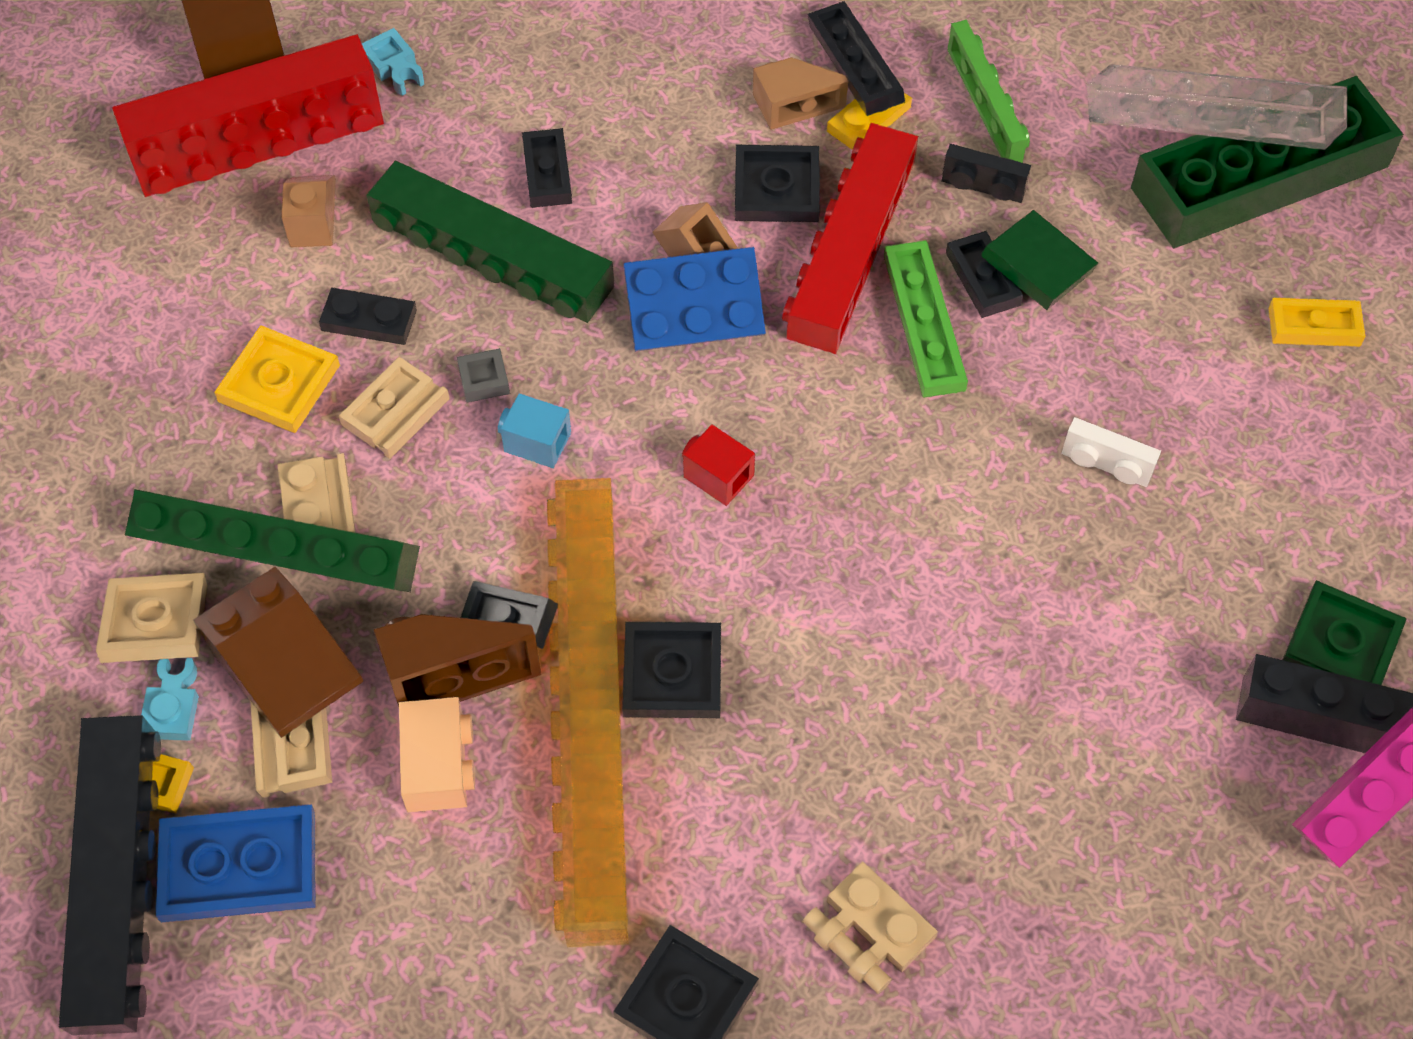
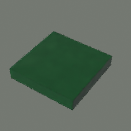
[981,209,1099,310]
[1282,580,1407,685]

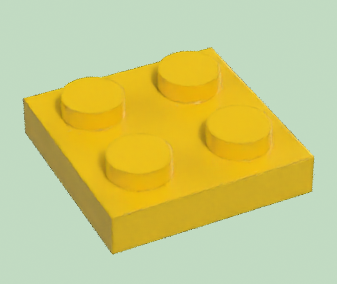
[214,325,340,433]

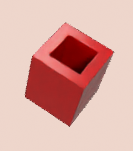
[682,424,755,506]

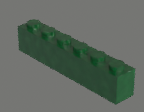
[366,160,614,323]
[125,489,420,593]

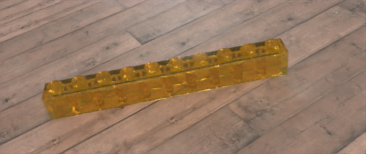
[547,478,629,947]

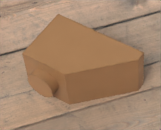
[753,57,848,130]
[281,175,336,248]
[652,202,738,257]

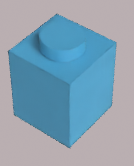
[498,393,571,469]

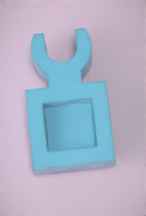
[362,28,425,96]
[141,658,199,741]

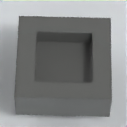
[457,348,510,403]

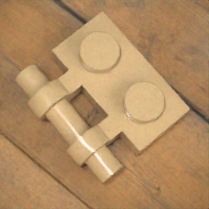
[802,861,938,994]

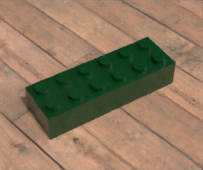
[1131,75,1404,249]

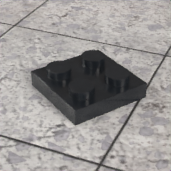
[735,144,820,222]
[622,622,721,719]
[613,925,759,1039]

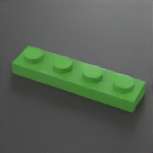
[947,20,1030,163]
[884,240,968,398]

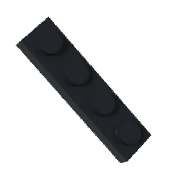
[807,1,905,116]

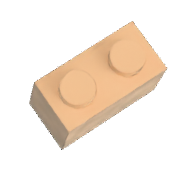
[399,697,475,812]

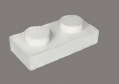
[1061,417,1161,487]

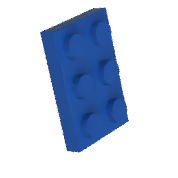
[623,247,766,352]
[156,804,316,923]

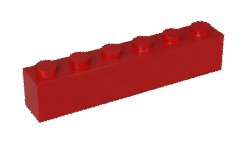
[782,123,919,354]

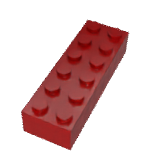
[112,34,384,197]

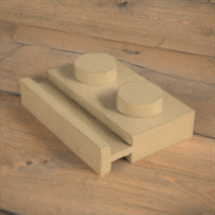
[339,356,450,459]
[278,453,356,533]
[250,701,333,798]

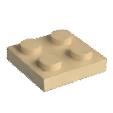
[96,573,208,663]

